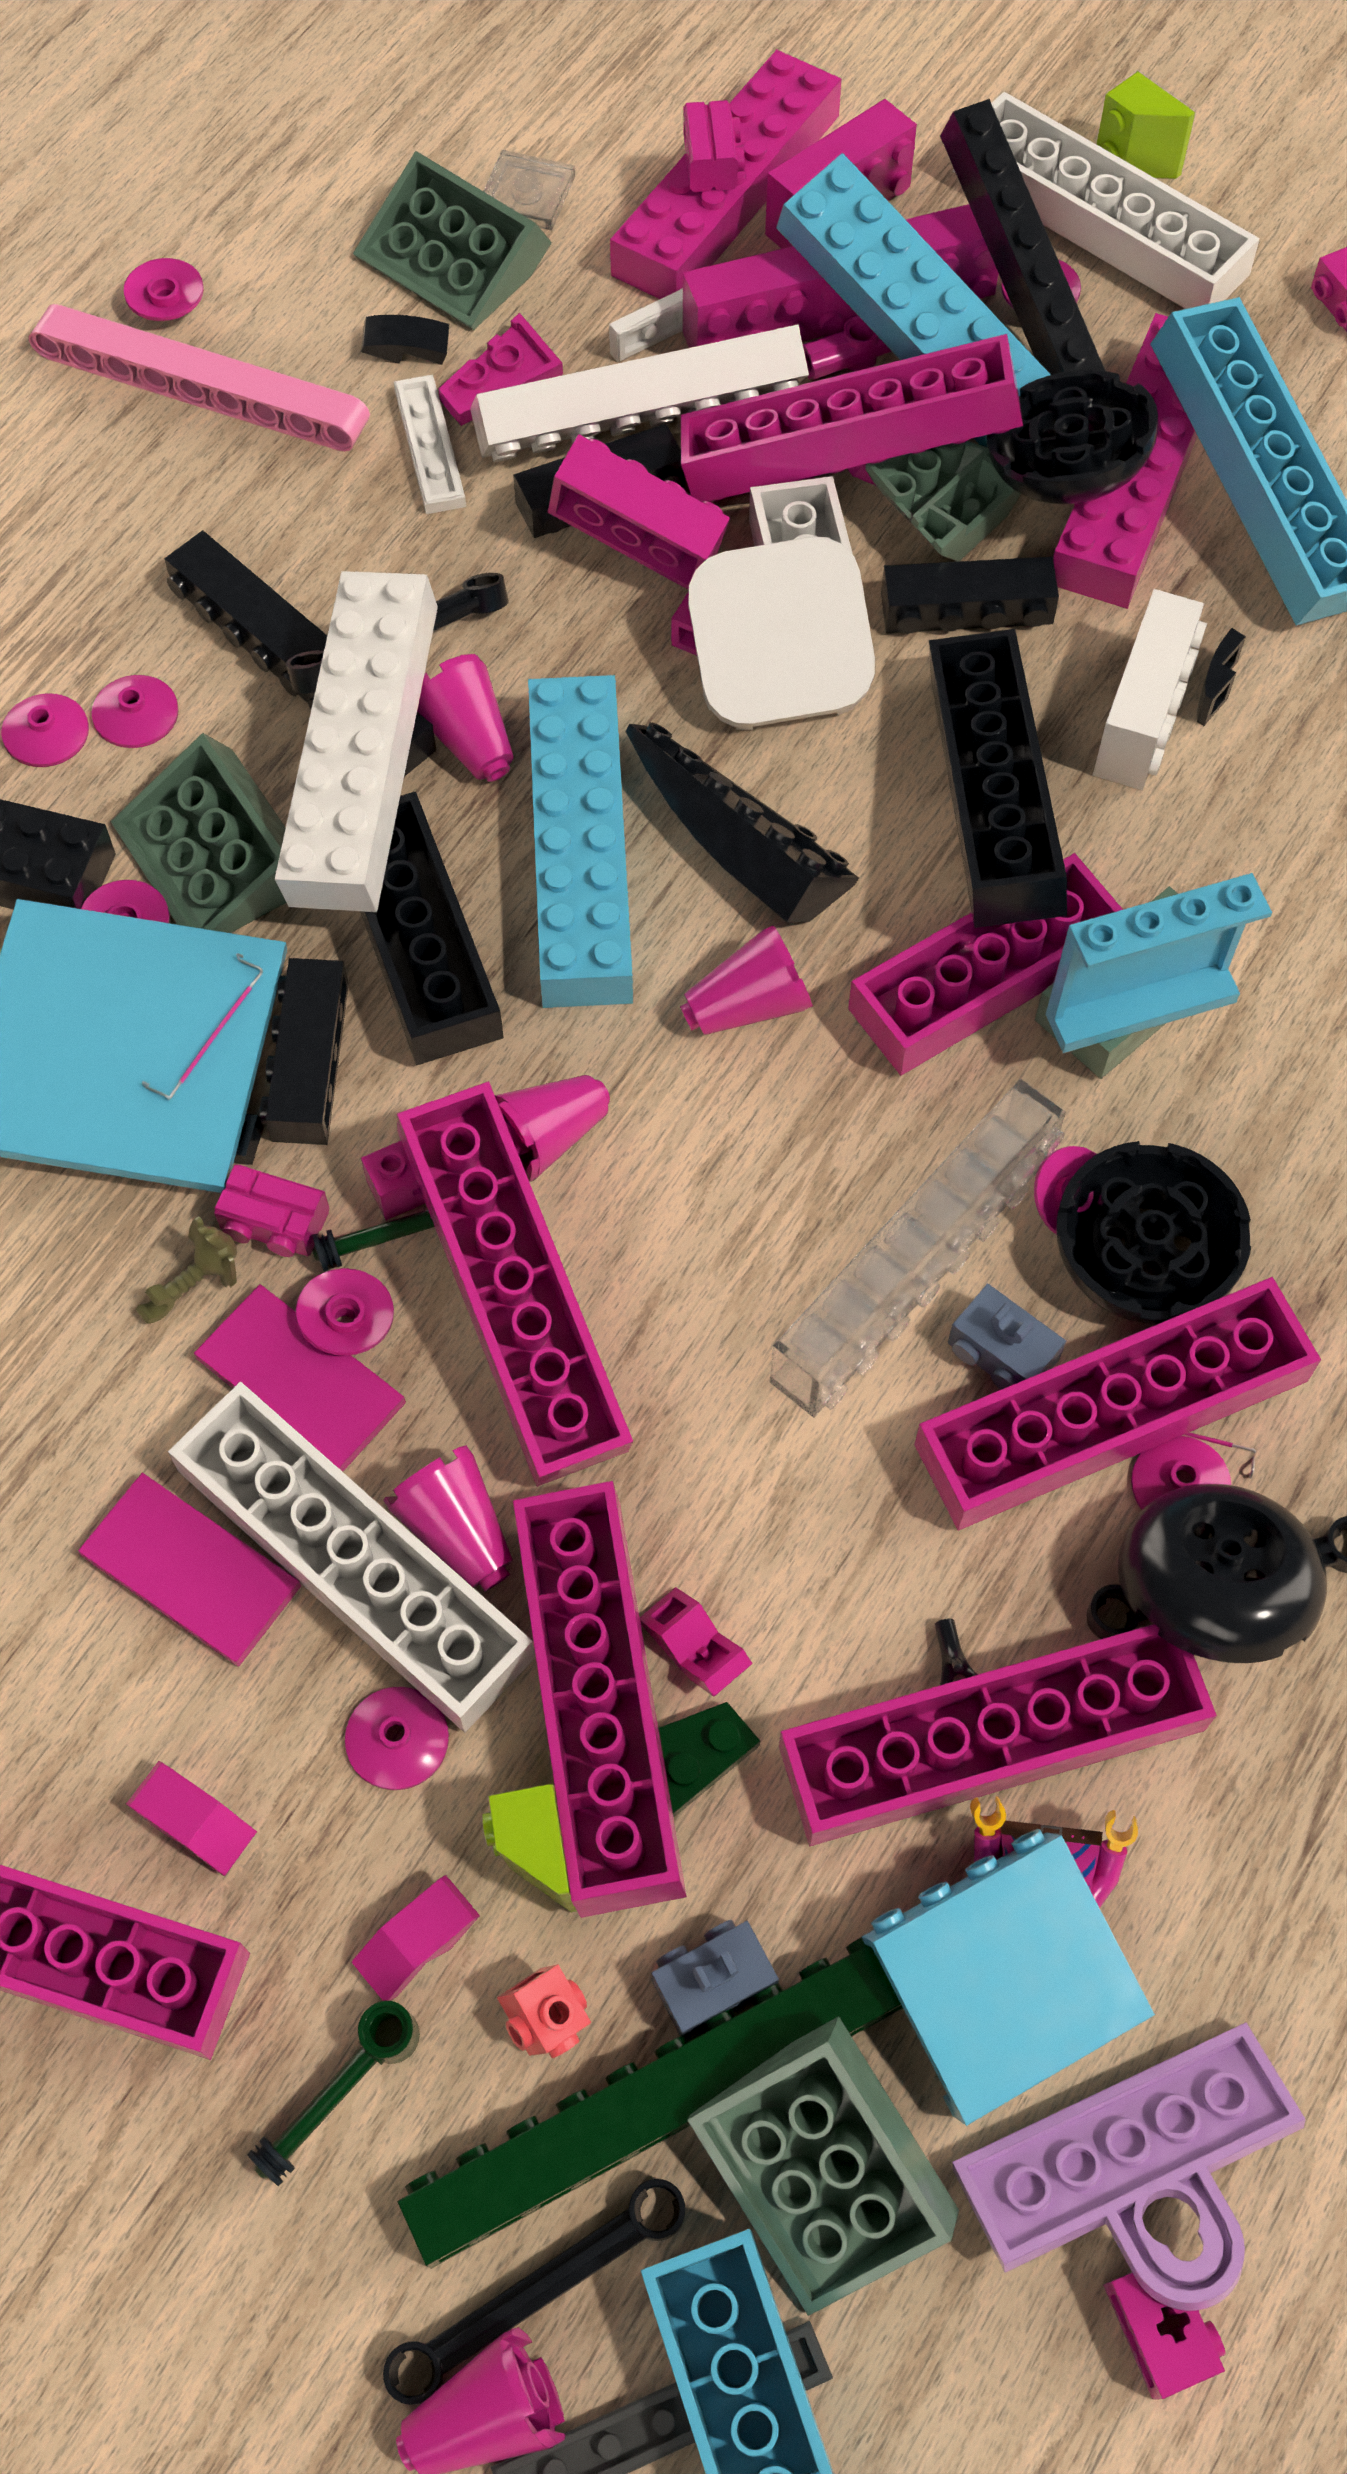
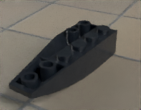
[625,722,859,922]

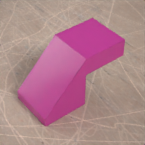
[640,1587,753,1697]
[126,1761,257,1876]
[352,1875,480,2001]

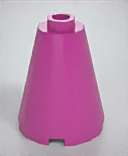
[417,654,514,782]
[680,925,813,1035]
[495,1075,610,1182]
[383,1445,513,1592]
[396,2327,565,2474]

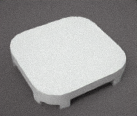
[689,537,875,730]

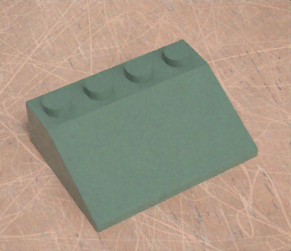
[353,150,552,330]
[111,733,287,933]
[687,2016,959,2316]

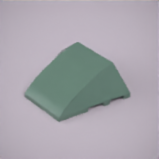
[865,441,1020,561]

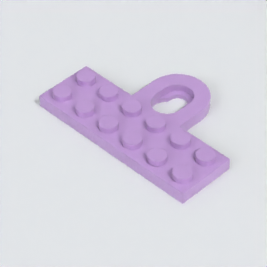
[952,2022,1305,2311]

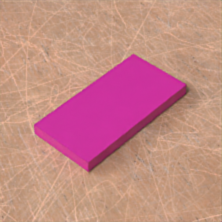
[194,1284,406,1472]
[78,1472,301,1667]

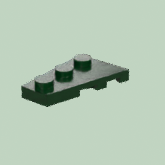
[658,1702,761,1818]

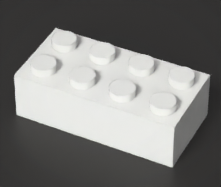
[749,476,853,555]
[1092,589,1207,790]

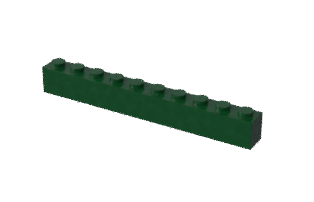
[397,1937,903,2269]

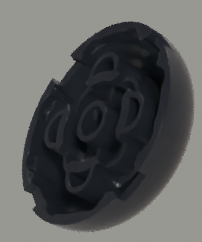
[986,370,1158,504]
[1056,1141,1252,1324]
[1118,1483,1327,1663]

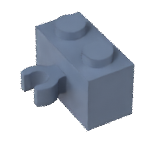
[948,1283,1066,1390]
[651,1920,779,2038]

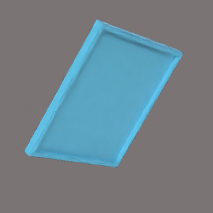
[0,899,287,1193]

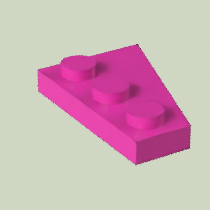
[438,312,563,426]

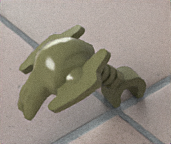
[136,1217,237,1324]

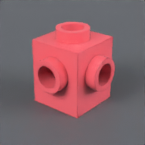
[497,1964,591,2058]

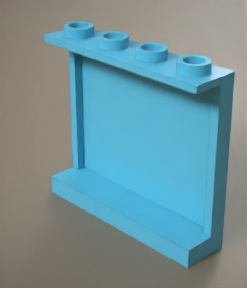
[1045,873,1272,1053]
[862,1829,1155,2126]

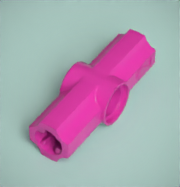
[803,315,892,380]

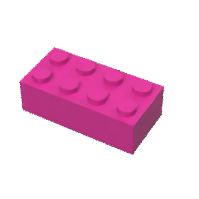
[765,99,917,249]
[548,434,730,590]

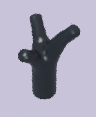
[935,1618,978,1685]

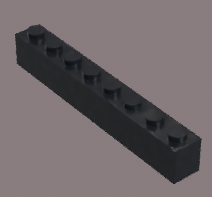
[940,99,1105,375]
[164,530,436,777]

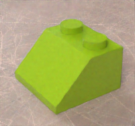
[1096,71,1195,179]
[482,1784,577,1913]

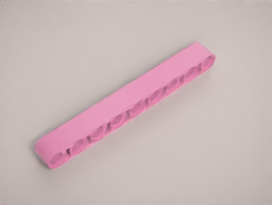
[29,304,370,452]

